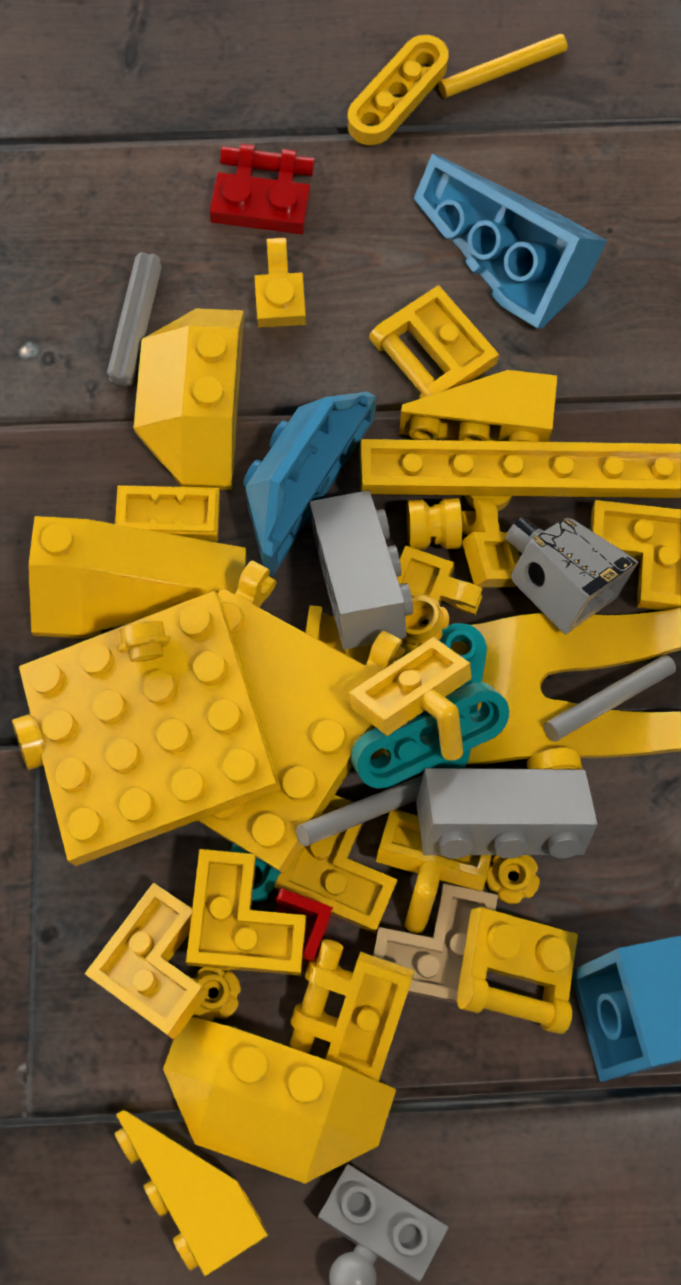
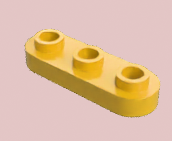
[347,35,449,145]

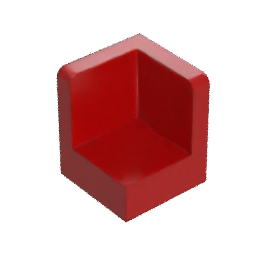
[275,888,333,968]

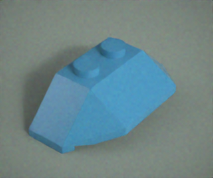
[243,392,376,576]

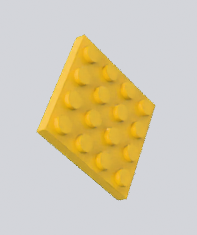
[18,590,281,866]

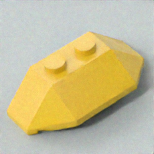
[133,308,245,490]
[163,1017,396,1184]

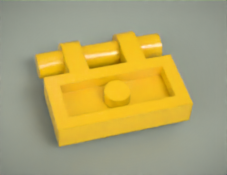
[289,939,415,1081]

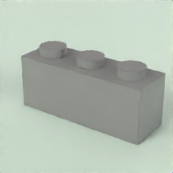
[309,490,413,650]
[416,768,598,859]

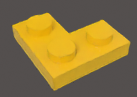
[590,500,681,611]
[274,795,397,934]
[186,849,306,976]
[85,882,209,1041]

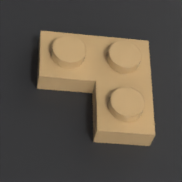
[373,884,498,1004]

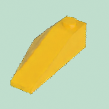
[28,516,247,639]

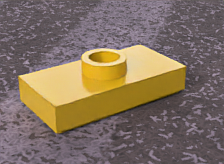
[115,486,220,542]

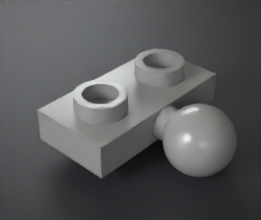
[317,1164,449,1285]

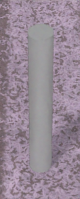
[544,655,676,742]
[296,775,423,846]

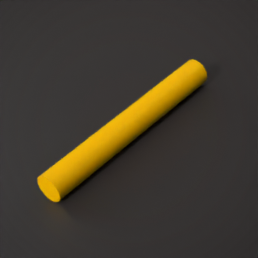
[438,33,567,99]

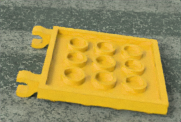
[197,560,407,874]

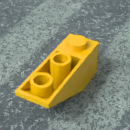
[399,370,557,442]
[115,1110,269,1276]

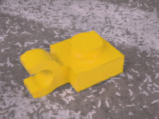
[254,238,306,328]
[461,499,520,587]
[397,545,483,616]

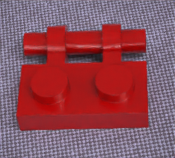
[209,143,315,235]

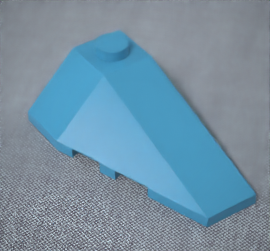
[414,154,607,328]

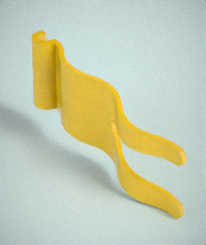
[305,605,681,768]

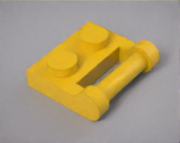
[369,285,499,399]
[457,907,578,1035]

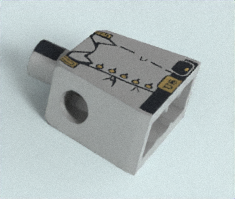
[505,516,638,634]

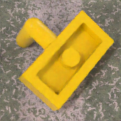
[349,637,472,761]
[376,809,492,934]

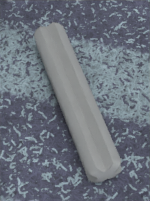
[107,252,162,387]

